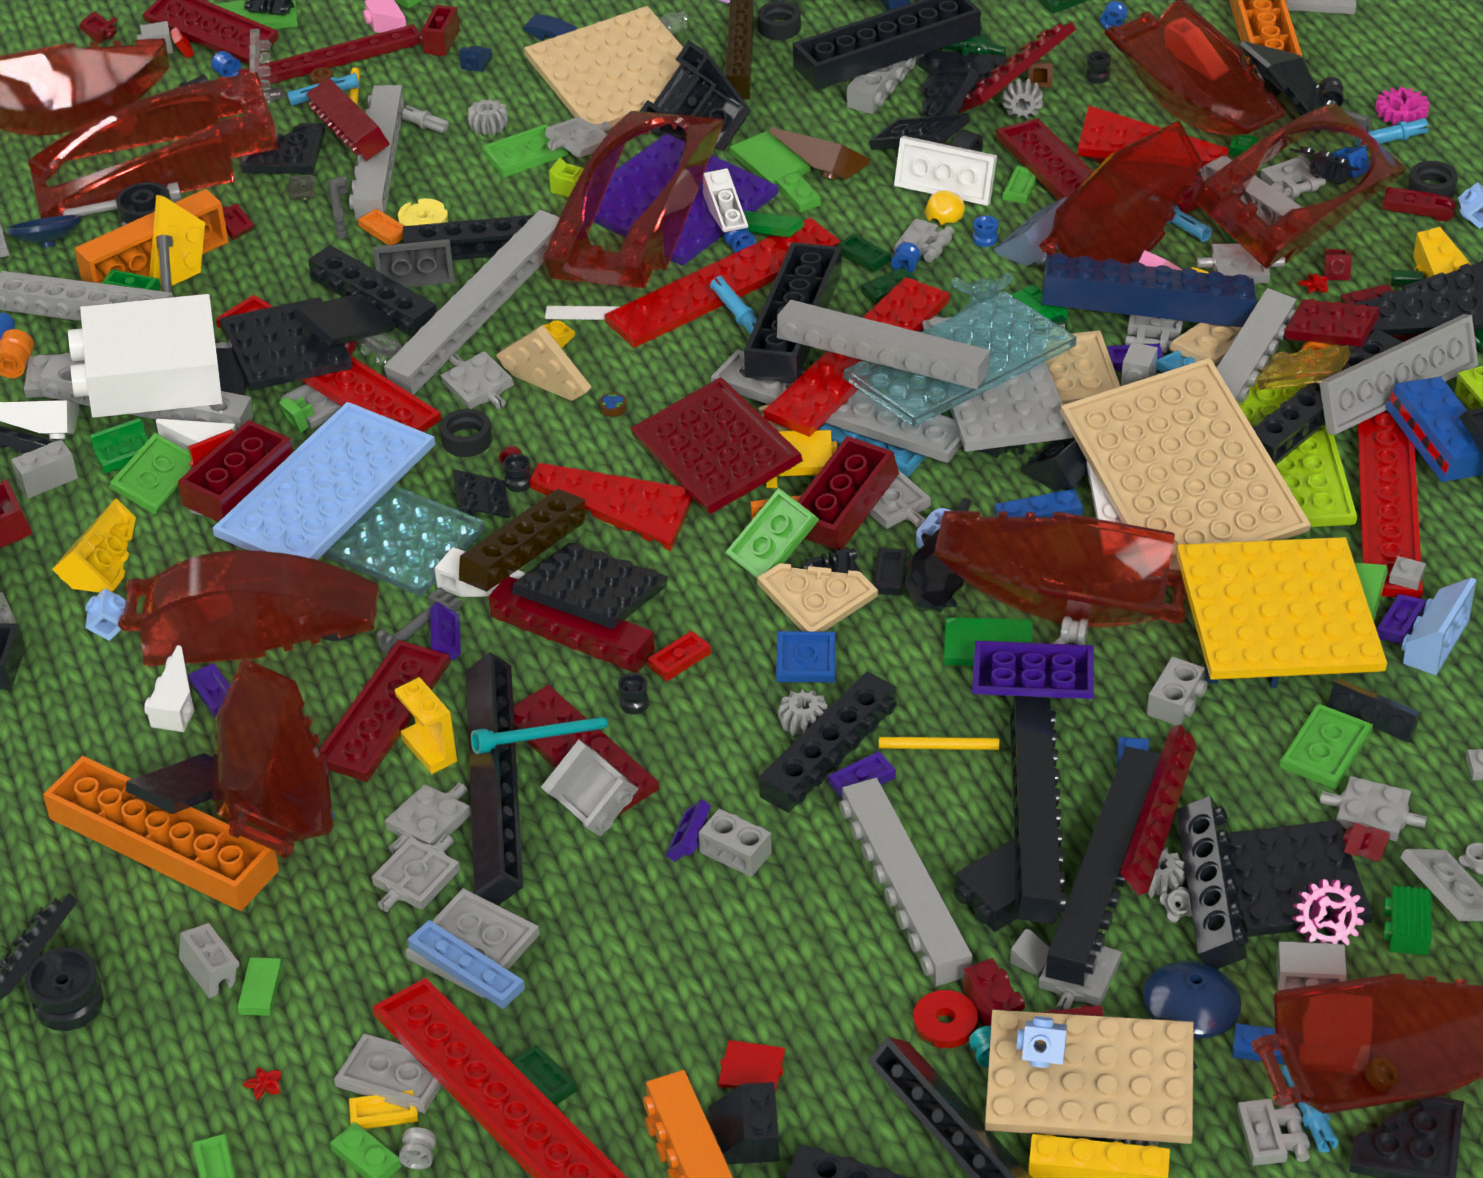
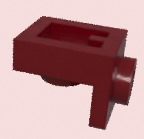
[222,203,254,240]
[1323,249,1352,280]

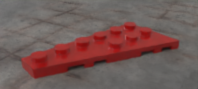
[1078,106,1229,168]
[530,463,694,551]

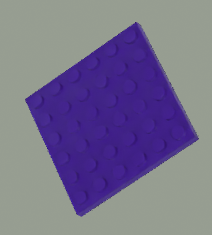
[570,133,778,266]

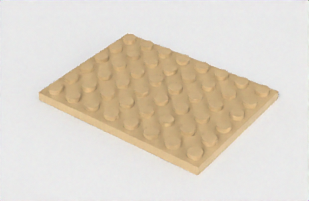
[1060,358,1311,583]

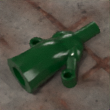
[943,27,1006,56]

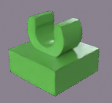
[278,397,315,433]

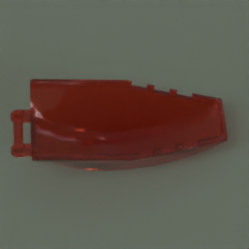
[1104,0,1286,136]
[0,38,170,136]
[1039,121,1203,264]
[934,511,1186,628]
[118,550,379,666]
[211,658,333,859]
[1251,973,1483,1114]

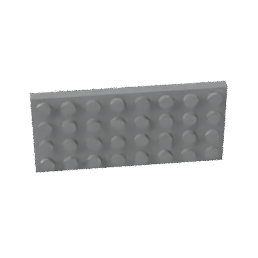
[922,308,1073,452]

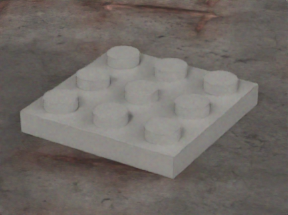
[405,888,540,998]

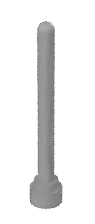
[63,182,182,216]

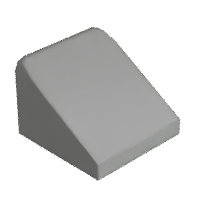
[1010,929,1050,977]

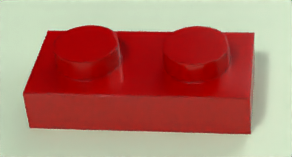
[647,631,711,682]

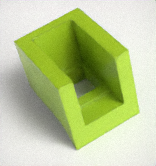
[549,157,589,199]

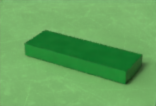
[743,211,804,237]

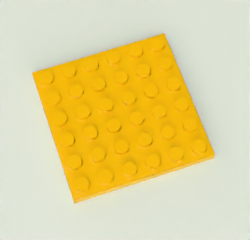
[1176,537,1387,680]

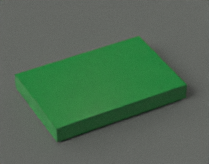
[944,617,1033,666]

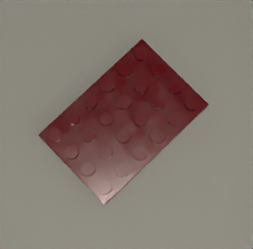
[630,377,803,515]

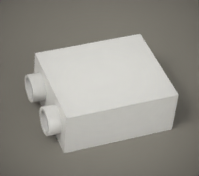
[68,294,222,418]

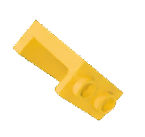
[766,430,837,488]
[395,677,457,774]

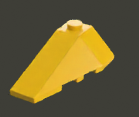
[52,498,136,593]

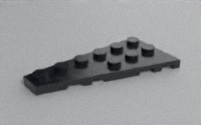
[1354,258,1483,336]

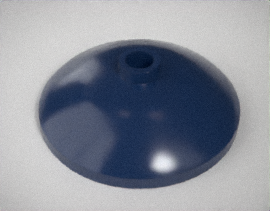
[6,214,82,248]
[1143,961,1241,1038]

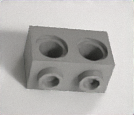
[1147,657,1208,725]
[699,809,772,877]

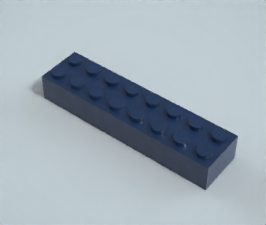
[1042,253,1256,327]

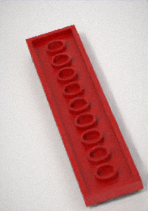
[604,218,841,348]
[764,277,950,437]
[216,295,441,432]
[1357,410,1423,599]
[373,978,627,1178]

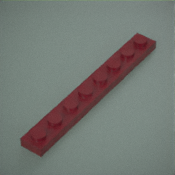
[238,24,421,90]
[1120,724,1197,896]

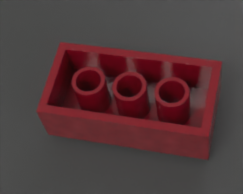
[178,420,293,522]
[797,436,899,551]

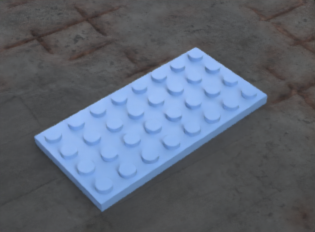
[213,402,435,574]

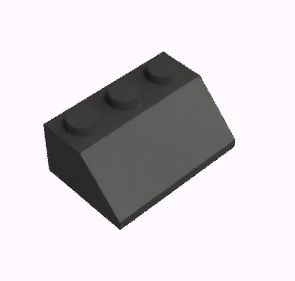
[373,239,455,288]

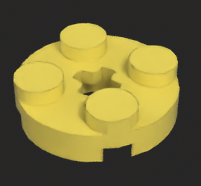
[398,199,448,226]

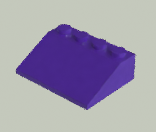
[972,641,1094,699]

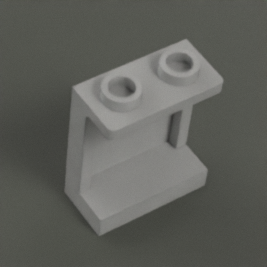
[541,740,639,837]

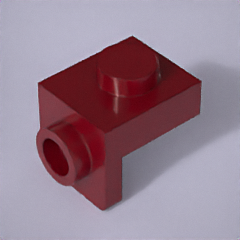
[79,11,118,45]
[1343,822,1391,862]

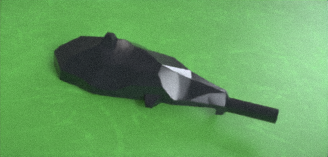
[905,498,972,612]

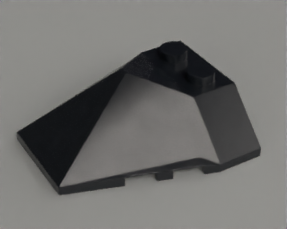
[634,40,751,151]
[1240,41,1326,133]

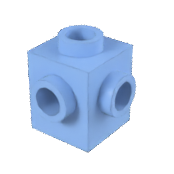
[1458,182,1483,229]
[85,588,129,641]
[1017,1016,1067,1068]

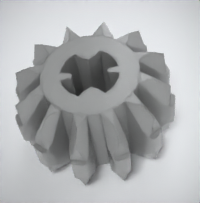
[1003,78,1043,120]
[468,98,508,136]
[778,688,829,737]
[1148,847,1185,899]

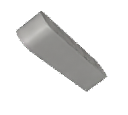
[1201,156,1308,236]

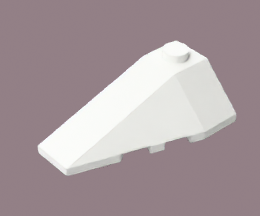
[0,400,79,440]

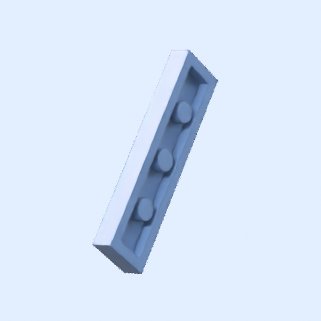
[407,920,525,1009]

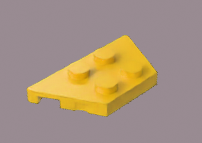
[149,195,205,291]

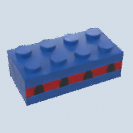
[1385,377,1483,482]

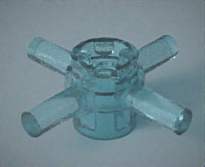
[952,273,1020,315]

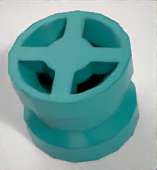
[969,1026,991,1068]

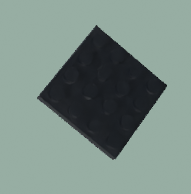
[220,297,353,391]
[512,542,668,629]
[1229,820,1373,937]

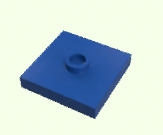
[776,631,835,683]

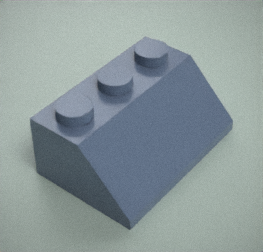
[993,196,1084,266]

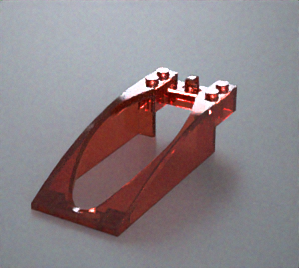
[28,72,279,218]
[1193,103,1407,269]
[543,111,724,288]

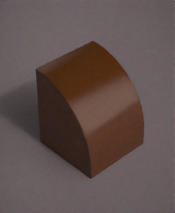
[1028,59,1053,87]

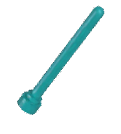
[471,717,608,754]

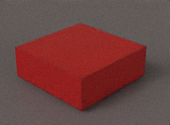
[170,27,194,59]

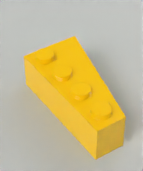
[1413,227,1471,279]

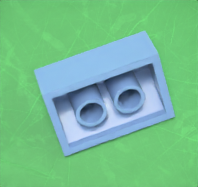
[1401,578,1477,675]

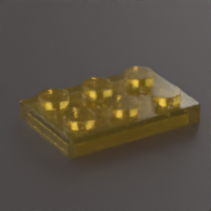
[1257,345,1351,390]

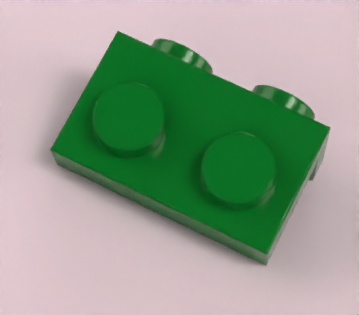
[90,418,149,474]

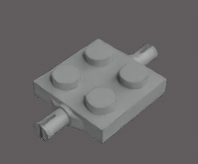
[545,117,614,158]
[1196,243,1285,284]
[440,351,514,409]
[870,471,931,529]
[1320,776,1427,842]
[385,782,471,854]
[372,834,460,912]
[1039,931,1122,1010]

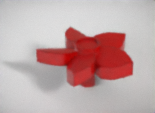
[1298,273,1328,294]
[243,1067,282,1100]

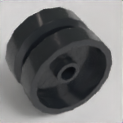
[116,182,171,227]
[25,947,104,1031]

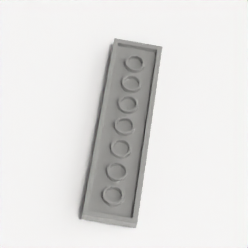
[1319,314,1479,435]

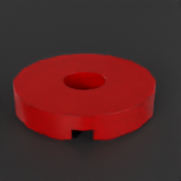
[913,990,978,1048]

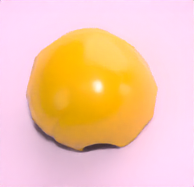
[924,190,965,225]

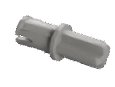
[402,105,449,133]

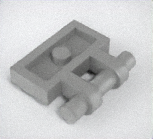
[1260,156,1326,198]
[894,219,954,262]
[1125,315,1183,353]
[1237,1099,1310,1166]

